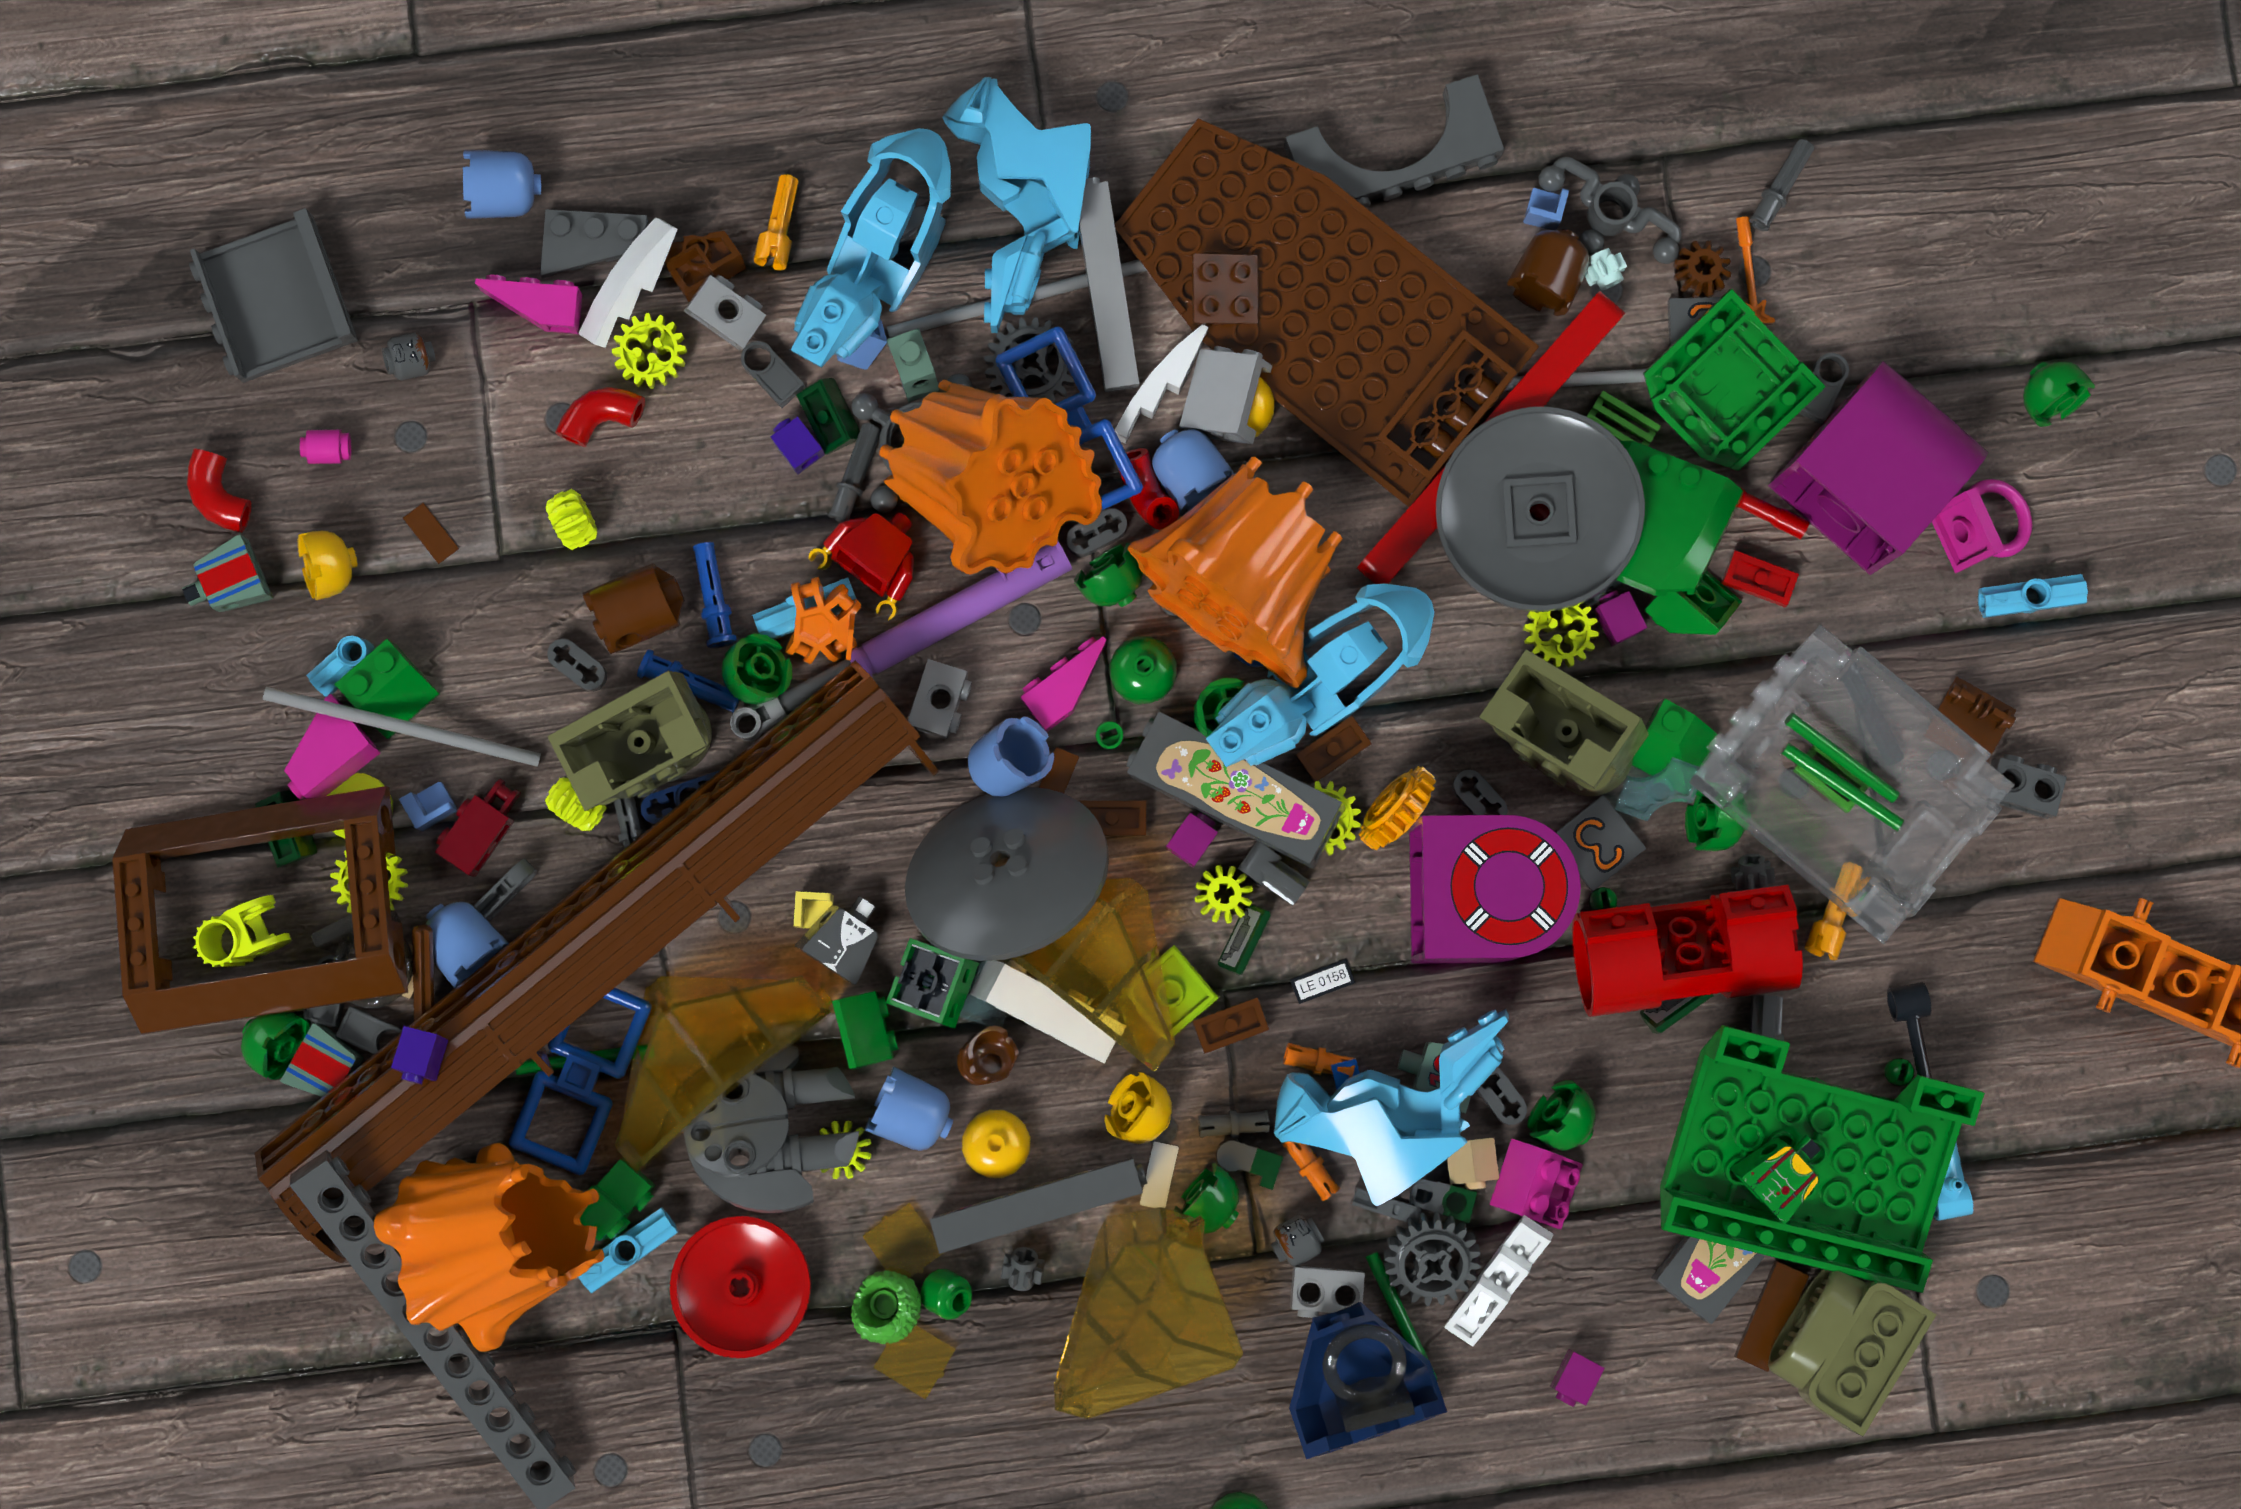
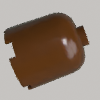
[1507,229,1590,316]

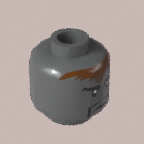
[382,332,435,381]
[1271,1215,1324,1267]

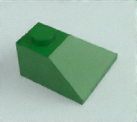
[1644,570,1742,635]
[1632,699,1719,795]

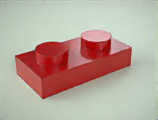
[1721,550,1799,607]

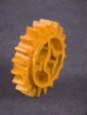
[1359,766,1436,850]

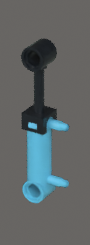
[1887,982,1973,1221]

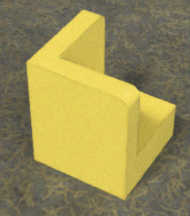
[794,891,834,929]

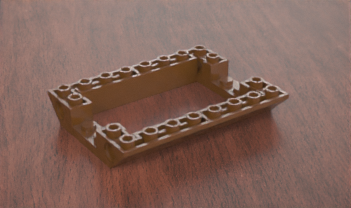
[112,786,408,1034]

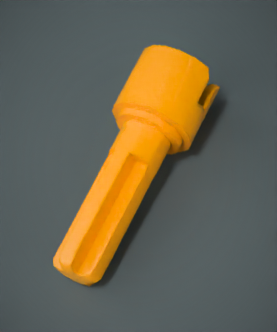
[754,174,799,271]
[1804,864,1861,961]

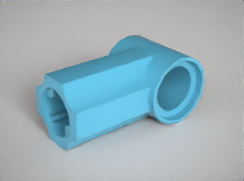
[306,636,375,697]

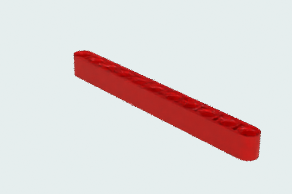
[1356,291,1625,584]

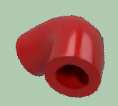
[555,387,645,447]
[1118,448,1179,530]
[187,449,251,533]

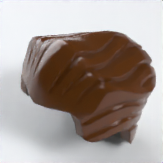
[957,1025,1019,1085]

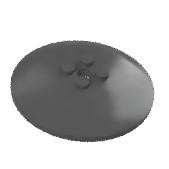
[1436,407,1645,612]
[905,787,1109,961]

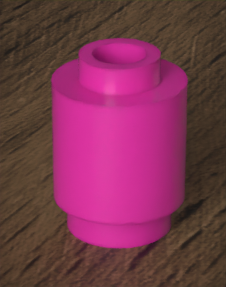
[300,429,352,464]

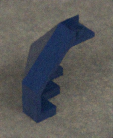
[1289,1302,1447,1459]

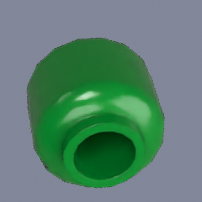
[920,1268,972,1320]

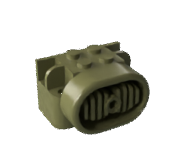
[1479,649,1649,796]
[547,671,712,811]
[1768,1269,1937,1437]

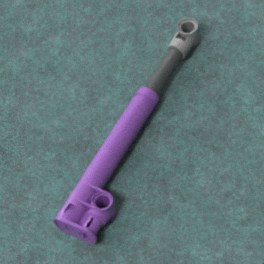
[730,541,1073,741]

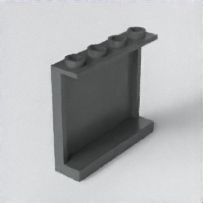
[189,208,358,383]

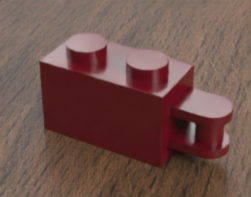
[435,778,521,877]

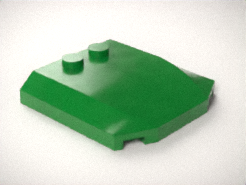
[1643,289,1826,471]
[1616,441,1743,596]

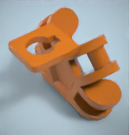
[785,577,861,664]

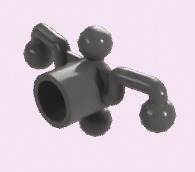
[1538,157,1682,264]

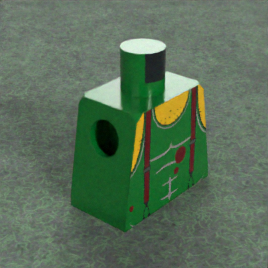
[1730,1135,1821,1225]

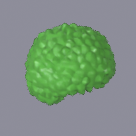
[851,1270,921,1344]

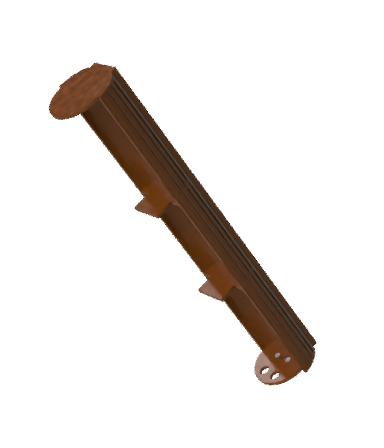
[254,660,939,1263]

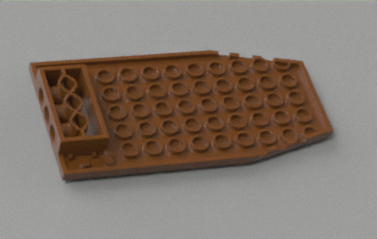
[1115,118,1539,507]

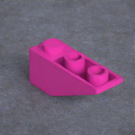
[475,275,583,334]
[1020,636,1106,732]

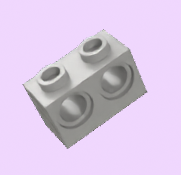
[1290,1266,1365,1318]

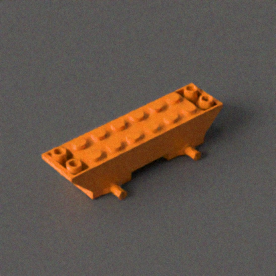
[2033,898,2241,1068]

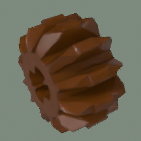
[1673,240,1731,298]

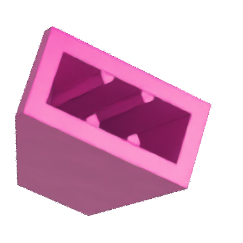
[284,694,380,800]

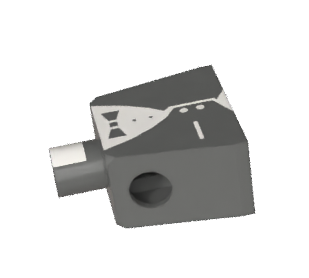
[795,896,878,985]

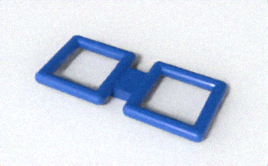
[995,326,1143,511]
[509,988,652,1175]

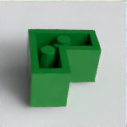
[580,1158,656,1241]

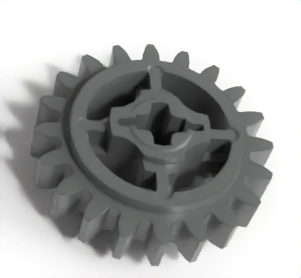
[984,317,1078,404]
[1384,1212,1481,1306]

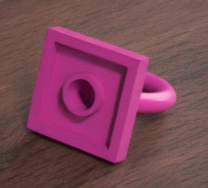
[1932,479,2032,574]

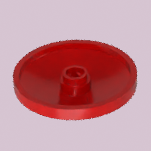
[670,1216,811,1358]

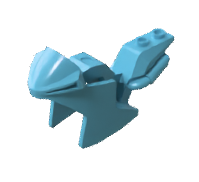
[942,77,1091,333]
[791,128,951,368]
[1206,584,1434,767]
[1274,1009,1509,1206]

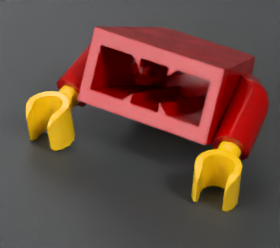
[809,513,914,620]

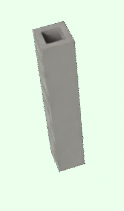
[1079,178,1140,393]

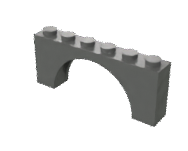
[1284,74,1504,207]

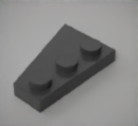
[540,209,649,279]

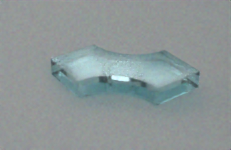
[1615,757,1705,821]

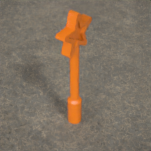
[1736,216,1775,325]

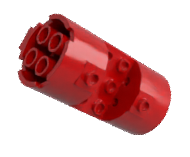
[1572,885,1803,1017]

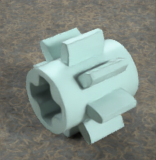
[1585,248,1627,291]

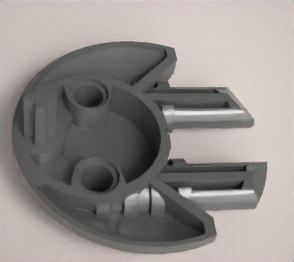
[684,1044,859,1213]

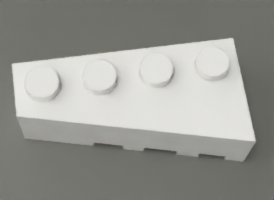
[969,959,1124,1064]

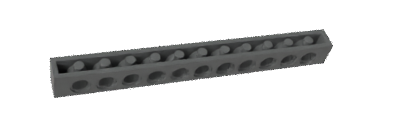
[290,1150,576,1509]

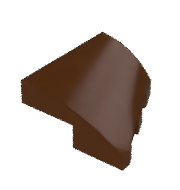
[664,231,747,302]

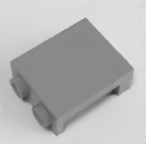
[1179,346,1272,444]

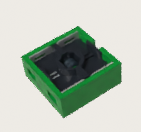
[886,938,979,1028]

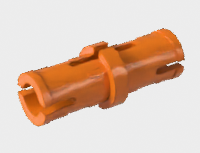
[1283,1043,1356,1077]
[1282,1141,1341,1201]

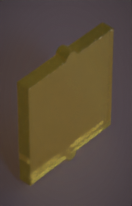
[862,1203,943,1278]
[873,1325,956,1399]

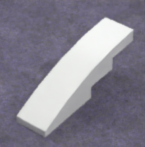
[578,217,678,348]
[1115,324,1208,444]
[1444,1215,1553,1346]

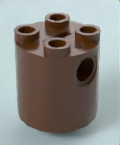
[582,563,685,654]

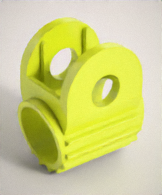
[193,895,292,967]

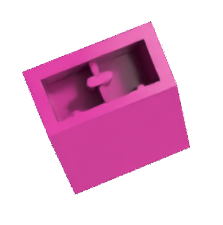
[1489,1138,1583,1230]

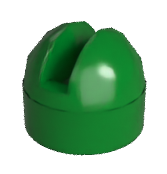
[1095,721,1123,749]
[1589,887,1617,911]
[1885,1058,1915,1086]

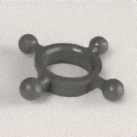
[851,373,973,513]

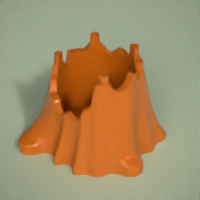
[879,380,1102,575]
[1128,456,1343,688]
[374,1143,604,1352]

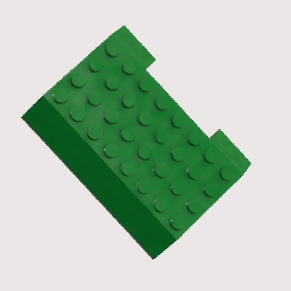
[1660,1025,1985,1293]

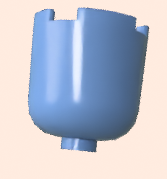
[463,150,541,219]
[1152,429,1235,516]
[968,716,1054,797]
[426,901,509,988]
[865,1066,954,1151]

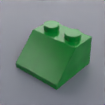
[334,639,440,740]
[832,991,899,1069]

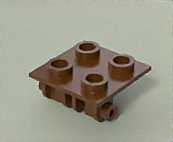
[1192,254,1258,325]
[1923,676,2016,769]

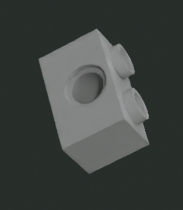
[684,275,767,351]
[908,659,972,740]

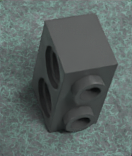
[1981,754,2067,819]

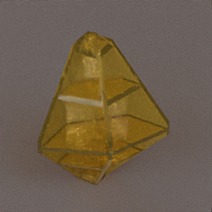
[1011,878,1176,1072]
[614,976,834,1173]
[1054,1207,1243,1419]

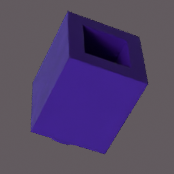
[770,416,825,475]
[391,1026,448,1085]

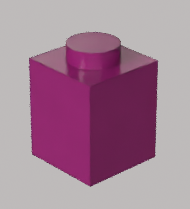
[1593,590,1648,647]
[1165,812,1218,868]
[1550,1349,1605,1407]

